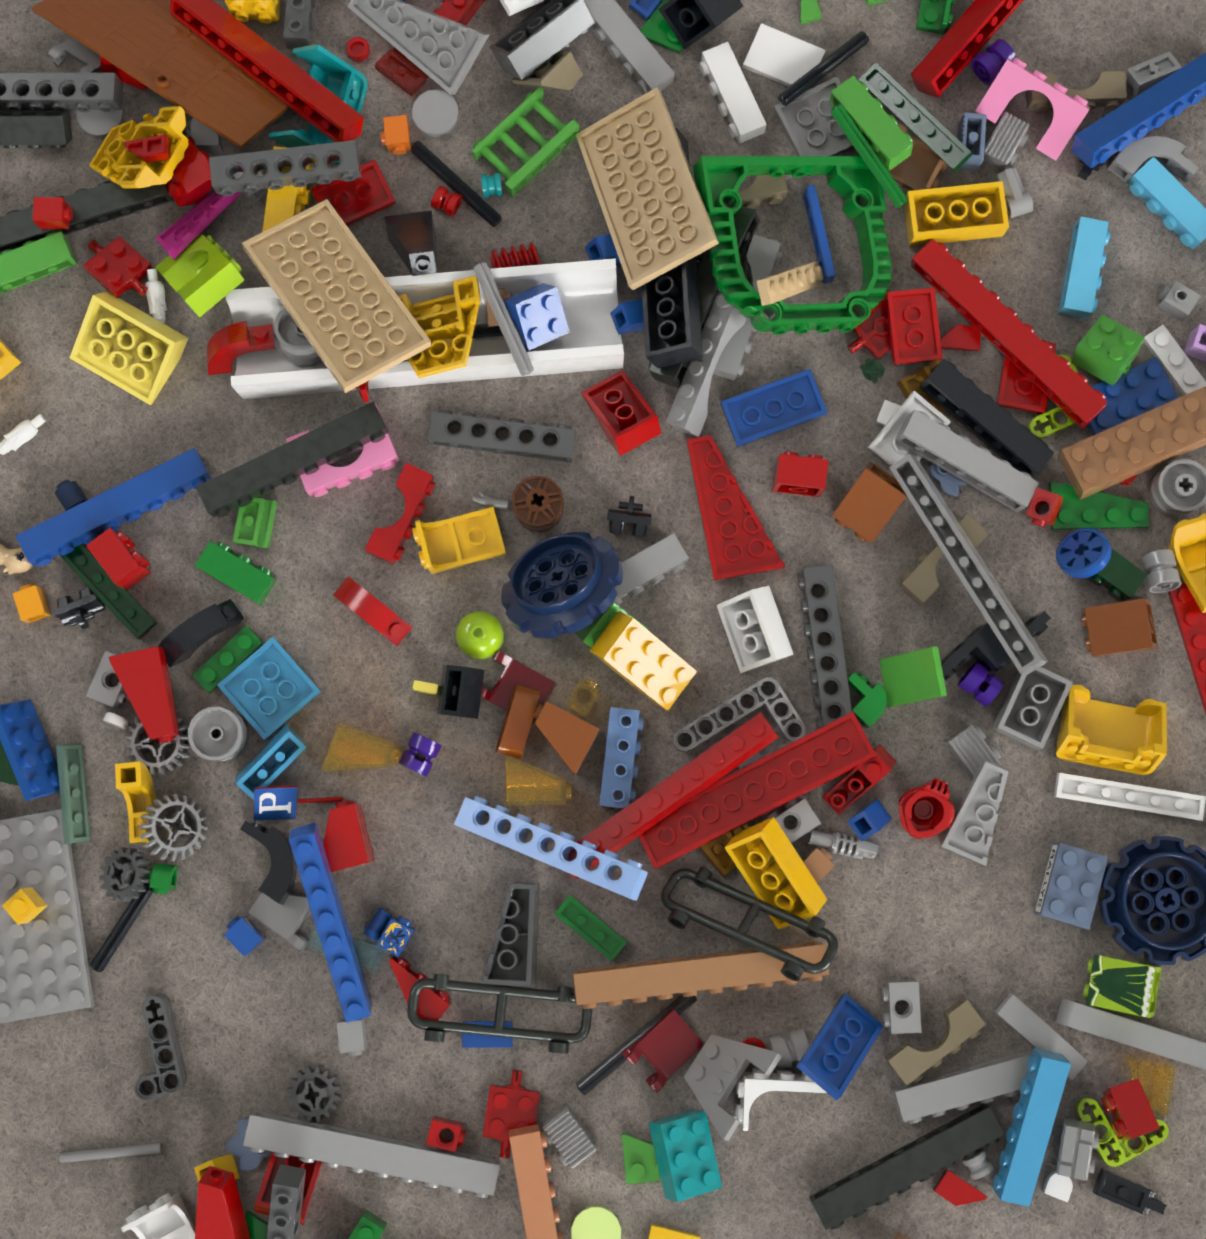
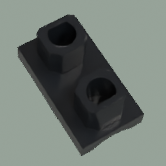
[607,496,652,537]
[53,587,106,630]

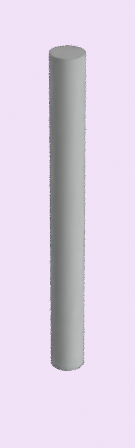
[59,1143,162,1163]

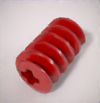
[490,242,541,268]

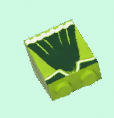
[1083,954,1162,1018]

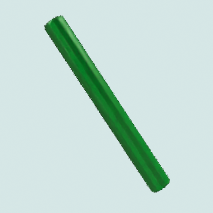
[831,104,908,208]

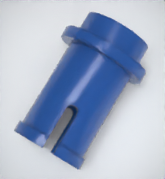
[364,907,392,941]

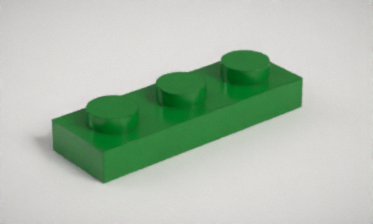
[192,625,264,693]
[554,894,627,962]

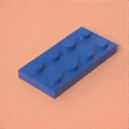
[1087,357,1178,436]
[720,369,828,448]
[0,699,60,801]
[796,993,884,1100]

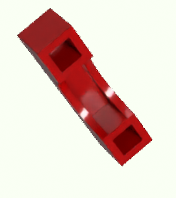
[365,463,436,565]

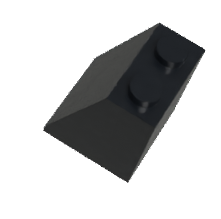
[658,0,743,49]

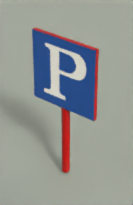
[253,786,344,821]

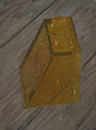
[321,723,402,773]
[505,756,572,806]

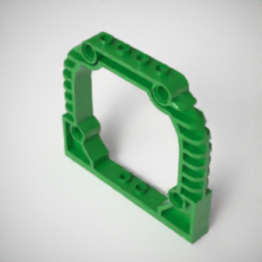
[693,156,892,335]

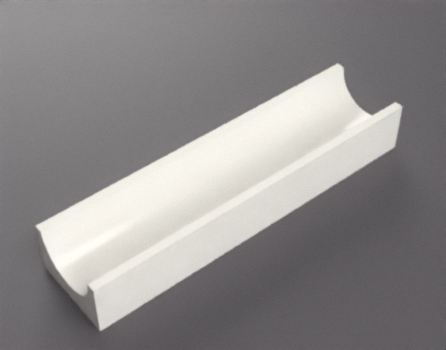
[226,258,624,399]

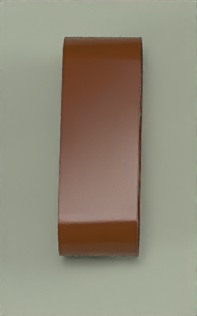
[496,684,540,759]

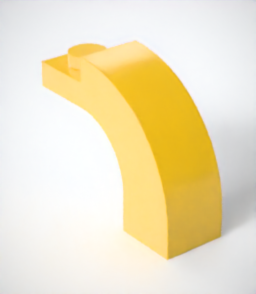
[115,761,157,844]

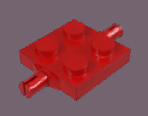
[83,236,152,298]
[847,297,891,361]
[482,1070,540,1158]

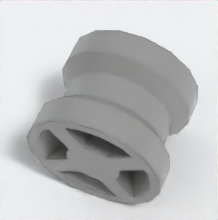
[962,1149,994,1180]

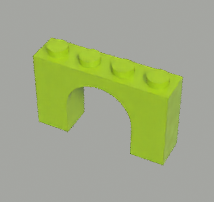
[155,233,245,318]

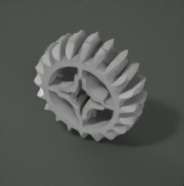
[124,718,192,776]
[139,794,208,862]

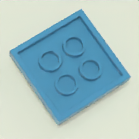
[217,637,322,740]

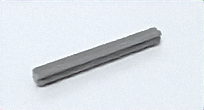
[474,262,534,376]

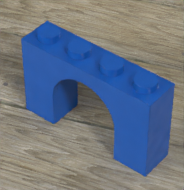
[585,234,644,335]

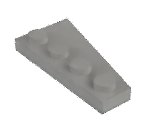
[940,758,1009,866]

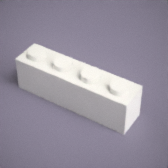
[699,42,767,144]

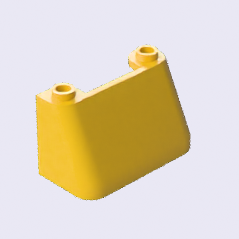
[1056,685,1167,775]

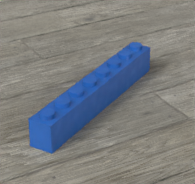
[1072,53,1206,168]
[16,448,211,567]
[289,822,372,1023]

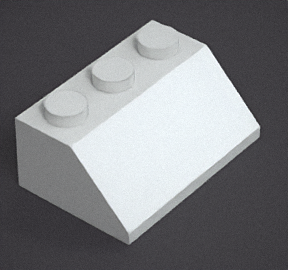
[716,586,794,673]

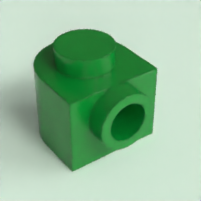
[148,863,178,894]

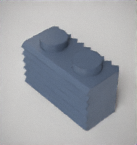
[957,113,987,171]

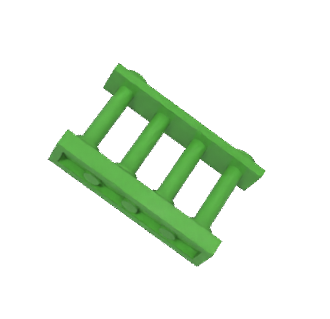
[472,87,580,197]

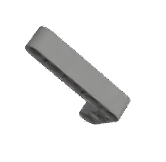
[673,677,806,752]

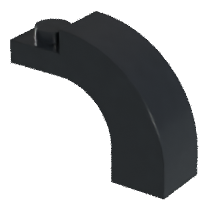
[158,599,244,668]
[240,821,297,905]

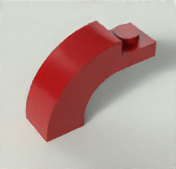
[207,321,275,375]
[333,576,412,646]

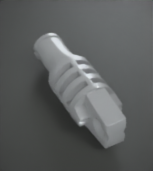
[808,829,878,860]

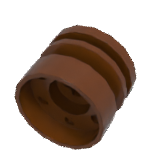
[512,475,564,532]

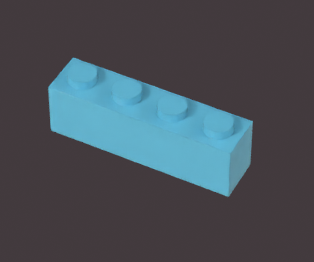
[1127,157,1206,250]
[1058,216,1110,319]

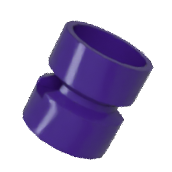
[971,39,1016,85]
[957,661,1005,707]
[398,732,442,777]

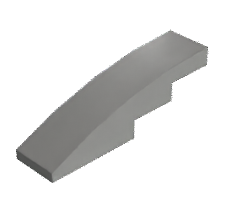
[995,993,1088,1080]

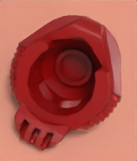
[899,778,955,839]

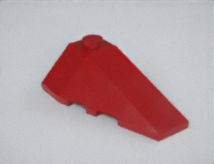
[166,133,212,207]

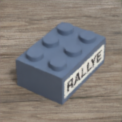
[1034,842,1108,930]

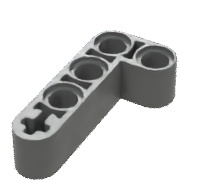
[134,993,187,1100]

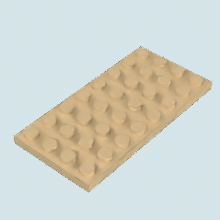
[576,87,719,290]
[242,199,431,393]

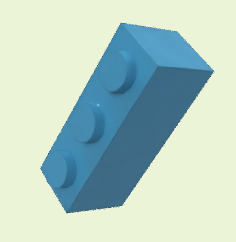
[235,724,307,800]

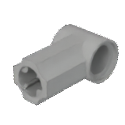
[996,168,1033,219]

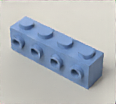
[599,707,644,808]

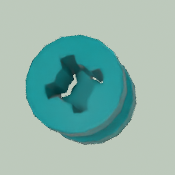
[481,172,503,198]

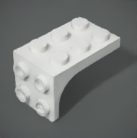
[735,1068,827,1131]
[121,1193,195,1239]

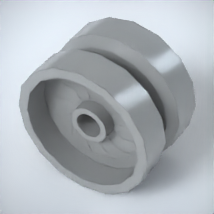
[274,308,322,365]
[1148,459,1206,517]
[188,706,249,762]

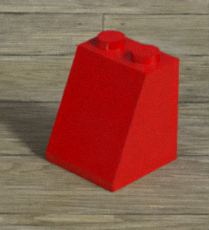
[323,800,375,872]

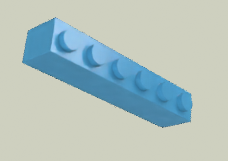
[993,1048,1071,1207]

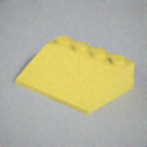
[70,291,188,405]

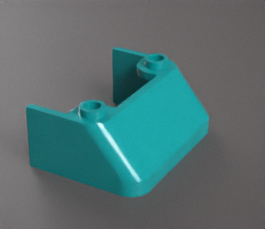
[269,44,368,163]

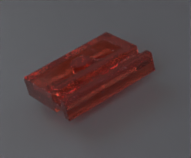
[375,47,429,97]

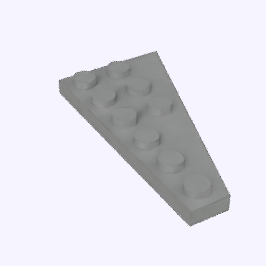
[347,0,490,95]

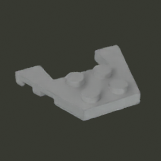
[684,1035,782,1141]

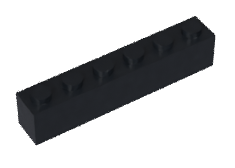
[919,359,1054,477]

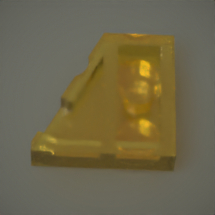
[1125,1056,1176,1117]

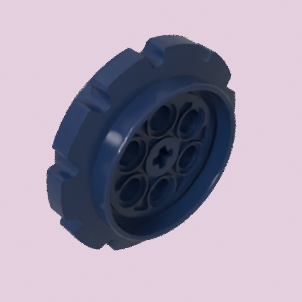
[501,532,623,638]
[1099,836,1206,965]

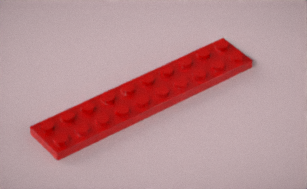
[639,712,877,870]

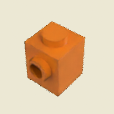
[380,115,411,155]

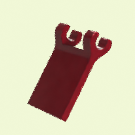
[481,651,556,725]
[621,1008,704,1093]

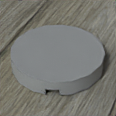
[412,89,459,137]
[76,91,125,138]

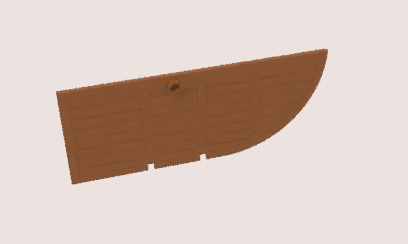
[31,0,290,149]

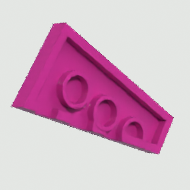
[155,190,241,260]

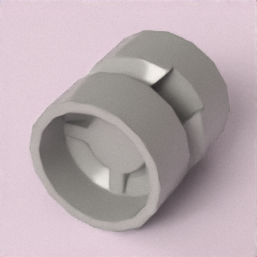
[1142,549,1182,593]
[769,1028,809,1070]

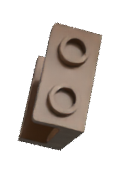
[889,124,947,191]

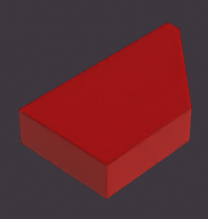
[124,134,170,163]
[940,325,981,352]
[933,1169,987,1206]

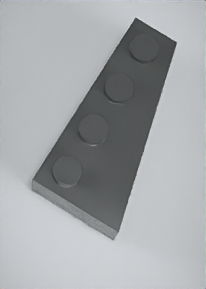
[481,882,540,986]

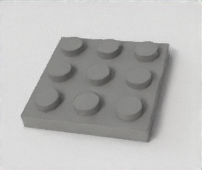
[773,77,854,156]

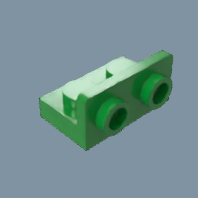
[916,0,955,34]

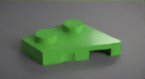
[621,1133,661,1184]

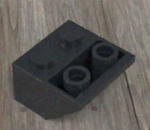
[437,665,484,719]

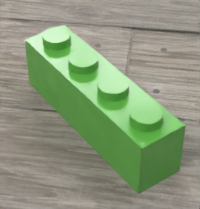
[830,75,913,171]
[0,231,78,294]

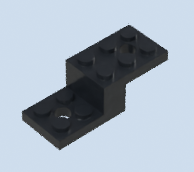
[941,611,1051,681]

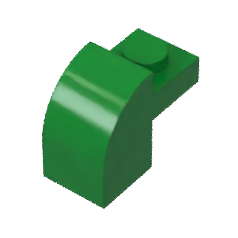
[848,672,887,728]

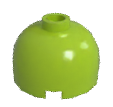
[455,611,504,660]

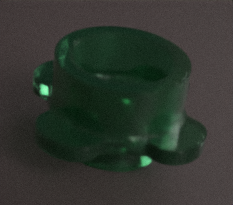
[860,358,884,384]

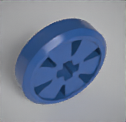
[1056,528,1112,579]

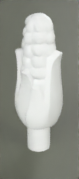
[145,269,167,324]
[0,414,46,455]

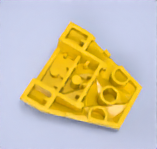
[89,106,189,188]
[398,275,481,378]

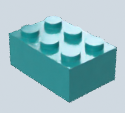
[648,1109,722,1202]

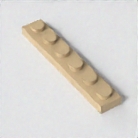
[757,261,824,306]

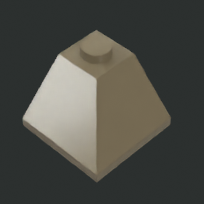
[512,51,583,91]

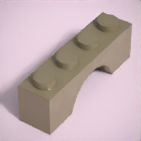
[1026,71,1127,112]
[724,175,788,209]
[899,514,989,606]
[884,997,986,1086]

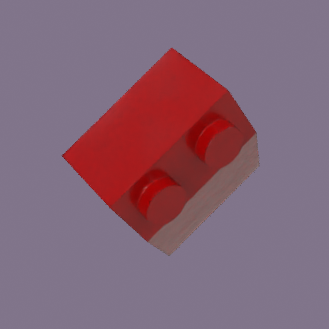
[581,370,661,456]
[255,1152,322,1225]

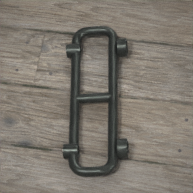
[661,867,839,981]
[407,973,592,1054]

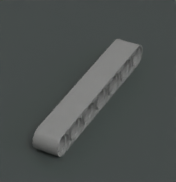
[1056,998,1206,1070]

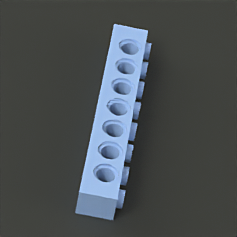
[454,796,648,901]

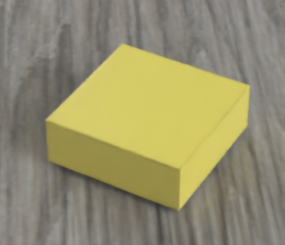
[413,680,440,695]

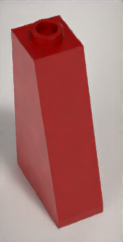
[109,646,181,744]
[195,1166,250,1239]

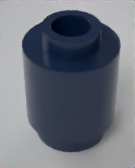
[55,480,88,511]

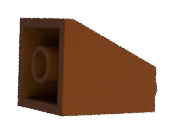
[832,461,907,543]
[1082,598,1158,657]
[533,701,600,774]

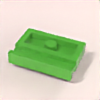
[233,497,278,549]

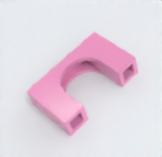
[976,57,1090,161]
[286,404,399,497]

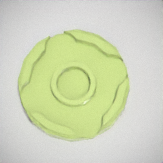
[571,1205,621,1239]

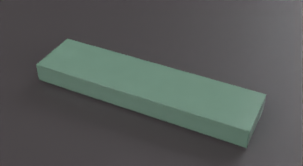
[56,744,90,844]

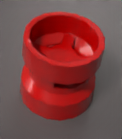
[431,185,462,217]

